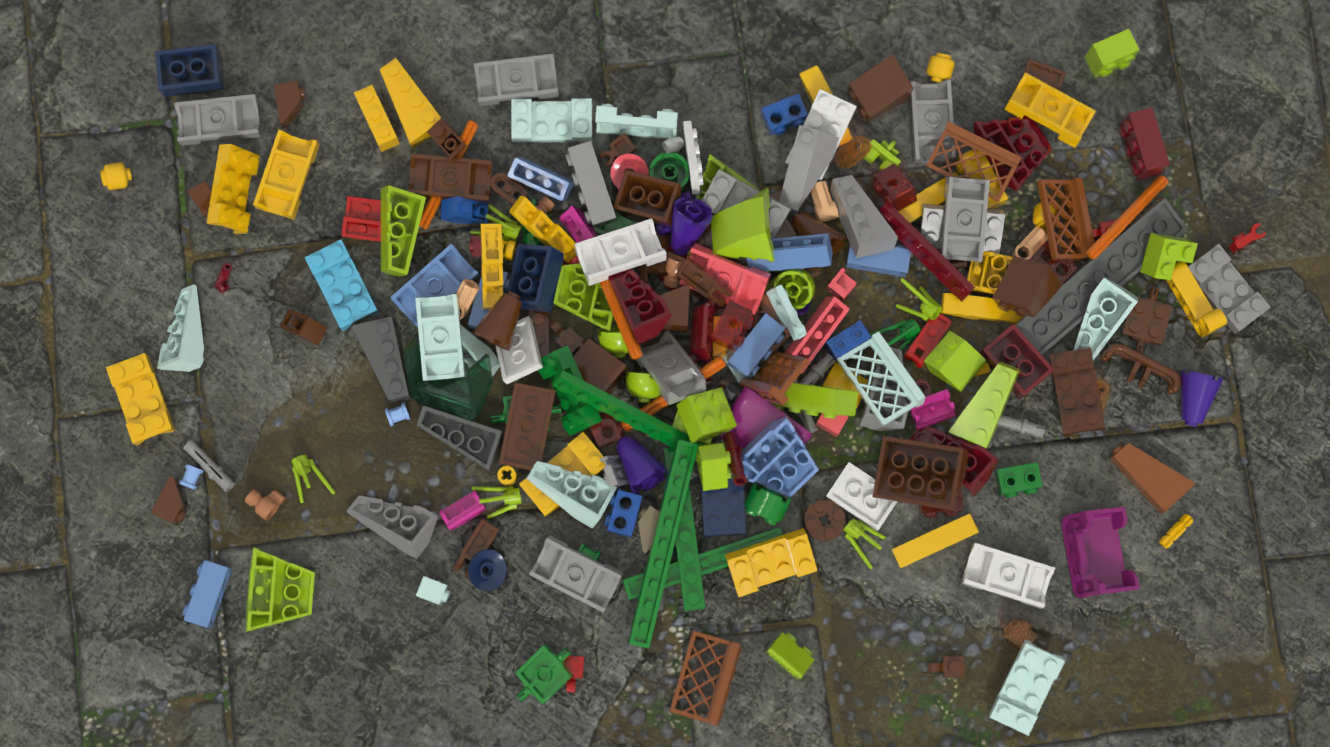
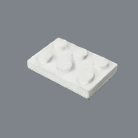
[683,121,703,194]
[496,316,543,384]
[826,462,897,531]

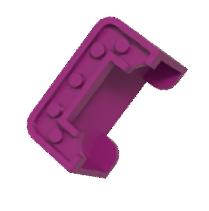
[717,387,812,449]
[1061,507,1140,598]

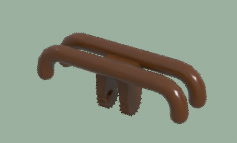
[1100,344,1181,395]

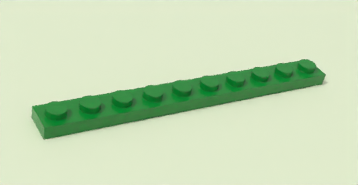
[628,439,699,648]

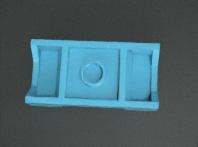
[305,240,379,331]

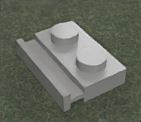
[600,455,629,487]

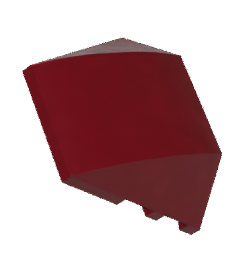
[973,116,1052,191]
[690,299,718,375]

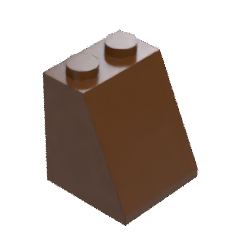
[847,54,914,123]
[992,256,1062,317]
[660,285,690,334]
[573,339,627,394]

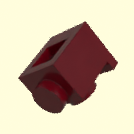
[469,235,481,257]

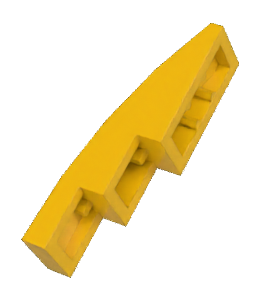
[799,65,853,147]
[895,172,959,224]
[509,196,577,264]
[481,224,503,310]
[941,293,1022,324]
[892,513,979,568]

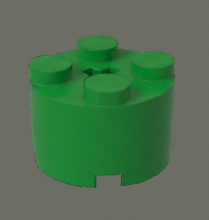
[649,153,690,194]
[744,482,792,525]

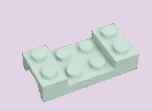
[511,98,592,142]
[595,104,678,139]
[415,294,466,381]
[989,639,1065,736]

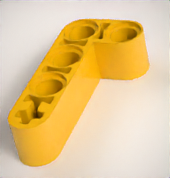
[1166,261,1227,338]

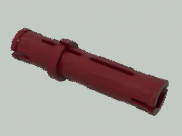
[723,432,747,486]

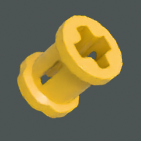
[497,466,517,486]

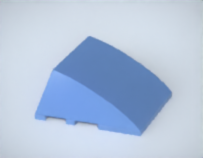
[731,416,819,497]

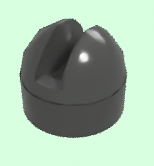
[723,384,741,402]

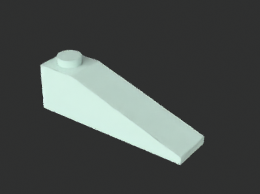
[1073,277,1138,360]
[527,461,617,529]

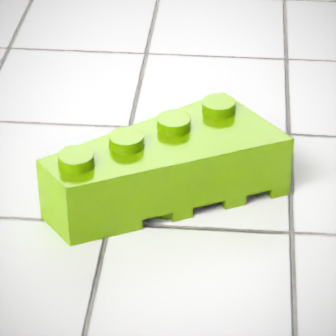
[381,185,426,277]
[948,362,1020,448]
[768,382,858,419]

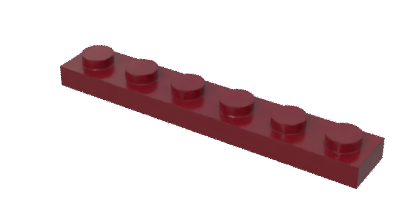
[879,202,975,302]

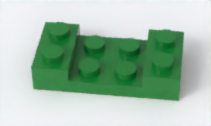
[538,346,602,436]

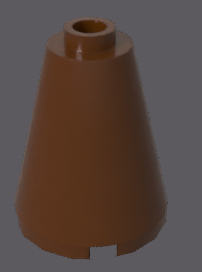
[791,212,846,260]
[473,291,522,351]

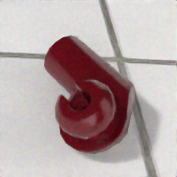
[214,263,233,293]

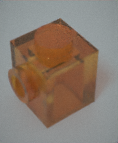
[1002,620,1038,651]

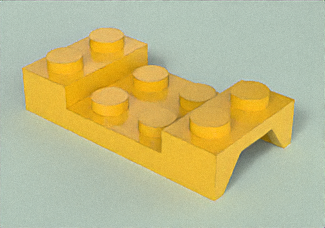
[1004,72,1096,148]
[253,130,319,220]
[206,144,260,234]
[106,353,175,446]
[519,432,606,517]
[725,528,817,597]

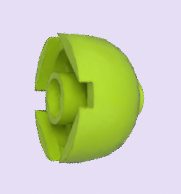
[773,269,815,310]
[597,325,629,358]
[625,372,661,403]

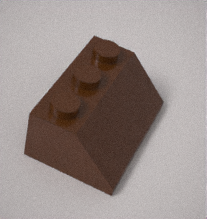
[613,170,681,228]

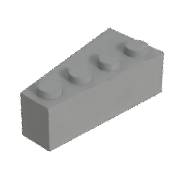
[565,141,616,228]
[830,175,898,258]

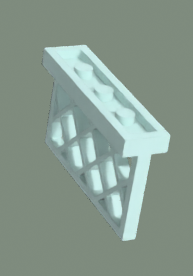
[837,332,925,426]

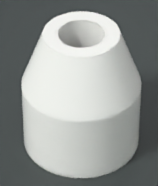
[662,137,684,153]

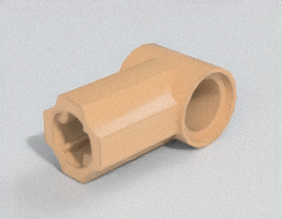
[810,181,839,223]
[1011,226,1048,260]
[456,279,480,320]

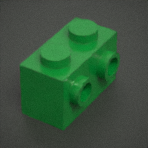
[994,462,1043,498]

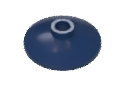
[468,549,507,591]

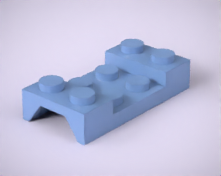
[390,244,479,328]

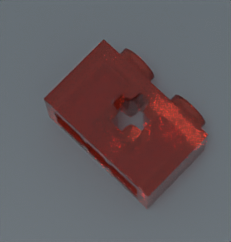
[873,164,917,211]
[711,300,754,352]

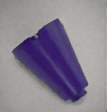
[670,197,713,255]
[1181,369,1223,427]
[616,436,668,495]

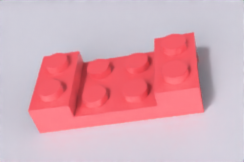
[679,243,771,315]

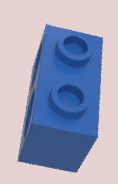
[761,93,808,135]
[824,321,871,362]
[605,490,642,538]

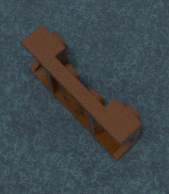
[408,154,493,204]
[1050,347,1106,437]

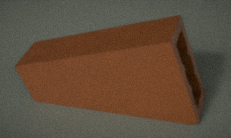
[1109,443,1195,514]

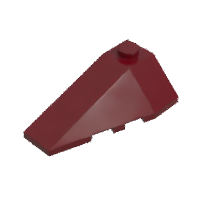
[608,269,672,344]
[909,426,998,496]

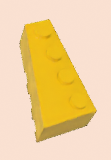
[380,58,441,149]

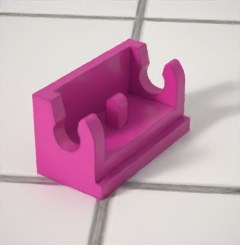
[559,206,599,243]
[909,389,956,430]
[439,490,486,531]

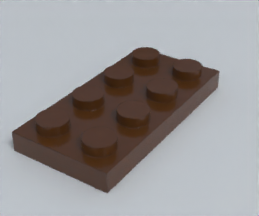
[499,383,556,470]

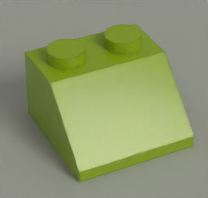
[924,331,987,392]
[766,632,815,679]

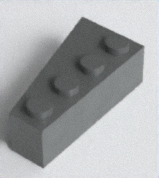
[352,316,411,404]
[417,406,504,471]

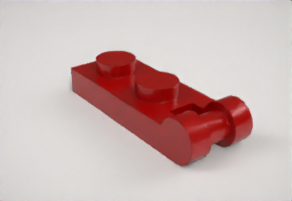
[903,314,952,368]

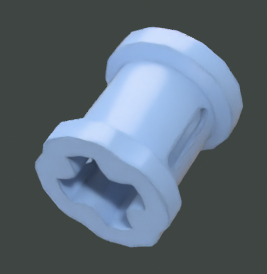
[385,403,410,426]
[178,464,204,490]

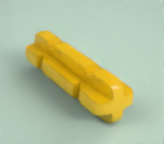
[1159,514,1194,549]

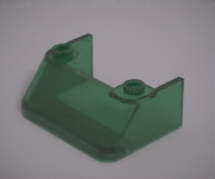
[403,337,493,421]

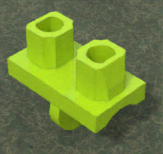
[864,139,901,176]

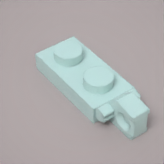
[766,285,807,341]

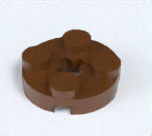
[804,500,846,542]

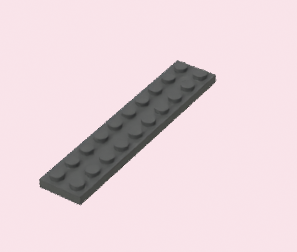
[1014,198,1188,355]

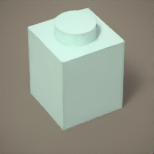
[416,576,450,605]

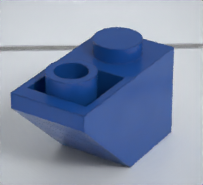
[441,196,488,224]

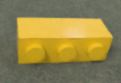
[354,85,400,152]
[955,149,1008,209]

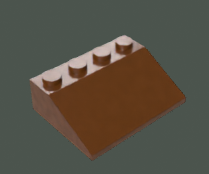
[872,436,969,511]

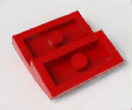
[341,196,381,242]

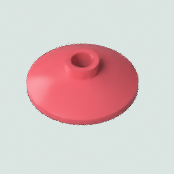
[611,153,649,189]

